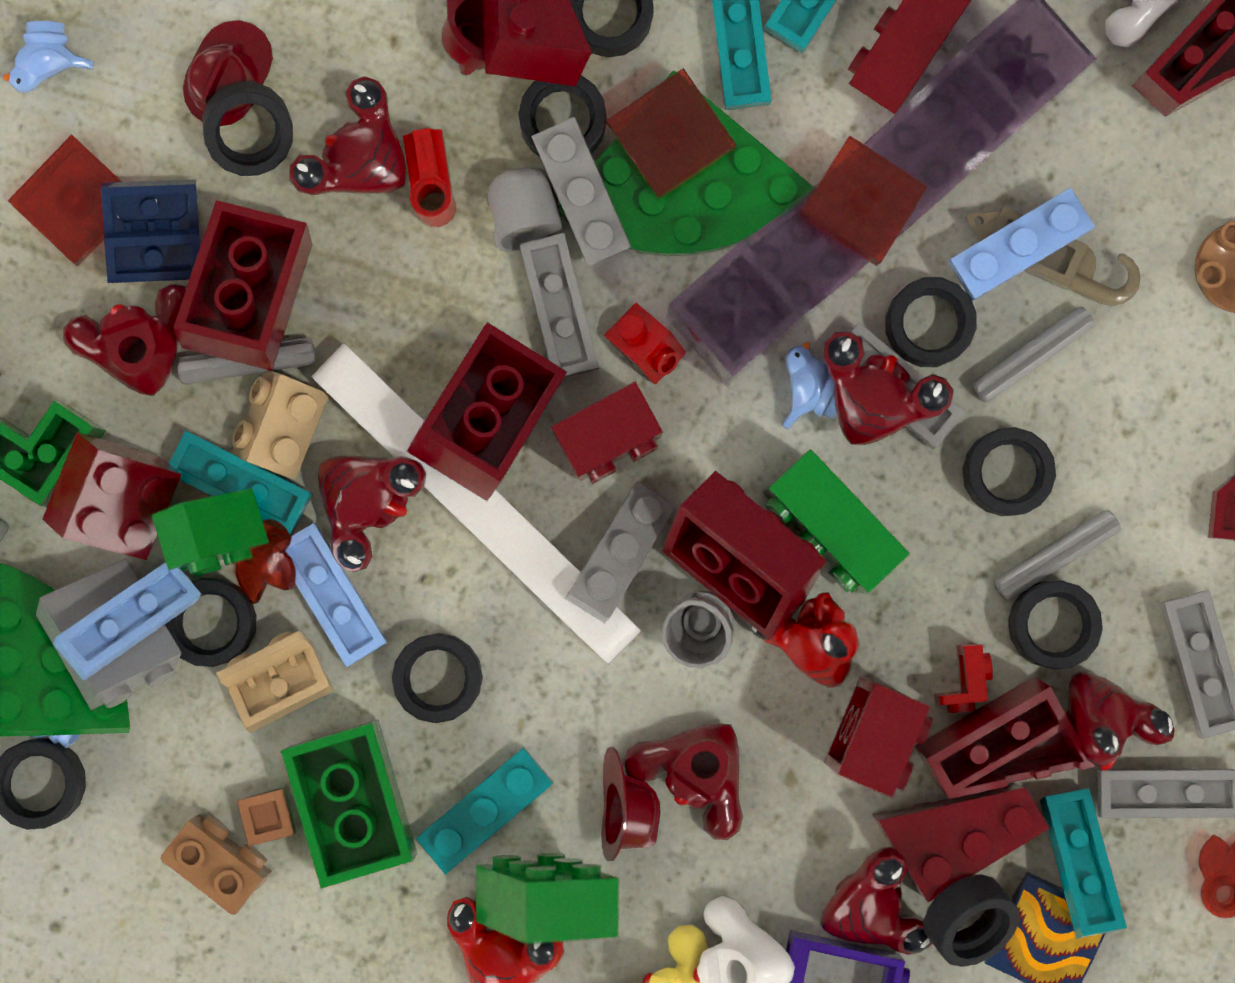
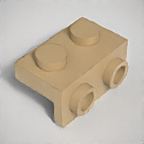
[232,371,329,480]
[217,631,334,733]

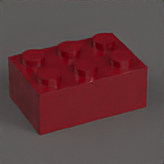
[173,200,313,371]
[406,322,567,501]
[662,470,827,640]
[824,677,933,798]

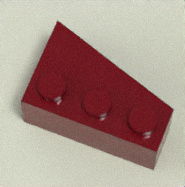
[872,782,1050,903]

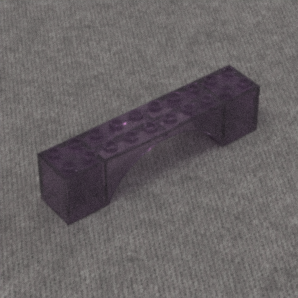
[666,0,1097,387]

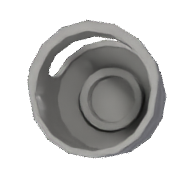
[487,167,562,252]
[662,591,734,668]

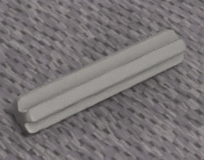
[972,307,1095,402]
[177,337,316,385]
[994,510,1121,600]

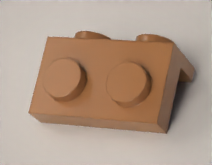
[161,815,272,915]

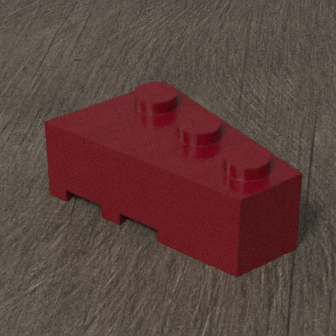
[482,0,592,86]
[847,0,972,114]
[1132,0,1235,117]
[915,676,1095,799]

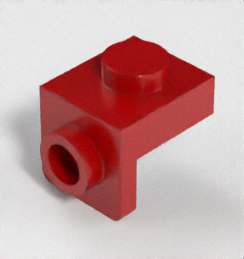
[604,302,686,384]
[934,643,993,713]

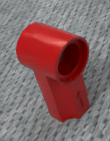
[403,128,456,227]

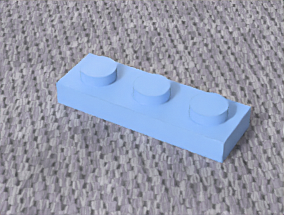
[948,188,1095,301]
[274,523,388,667]
[53,562,201,681]

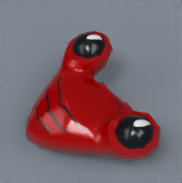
[750,592,859,688]
[447,897,564,983]

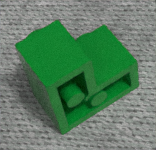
[0,401,106,507]
[152,488,269,577]

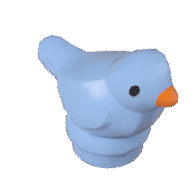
[3,21,94,93]
[782,341,837,429]

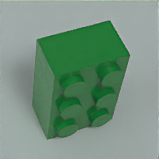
[763,449,910,594]
[281,720,418,889]
[476,853,619,944]

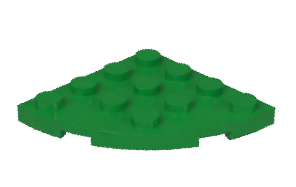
[558,70,815,256]
[0,563,130,737]

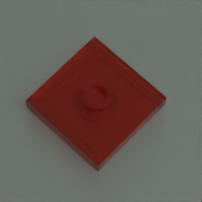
[606,68,736,200]
[8,134,122,266]
[799,135,928,266]

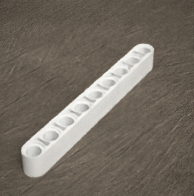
[311,343,641,664]

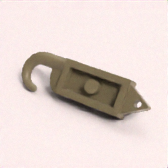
[965,206,1141,306]

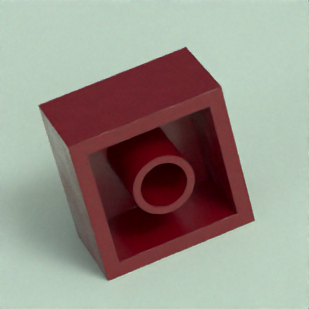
[551,381,663,484]
[42,432,182,560]

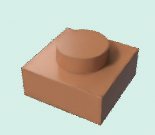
[237,787,297,847]

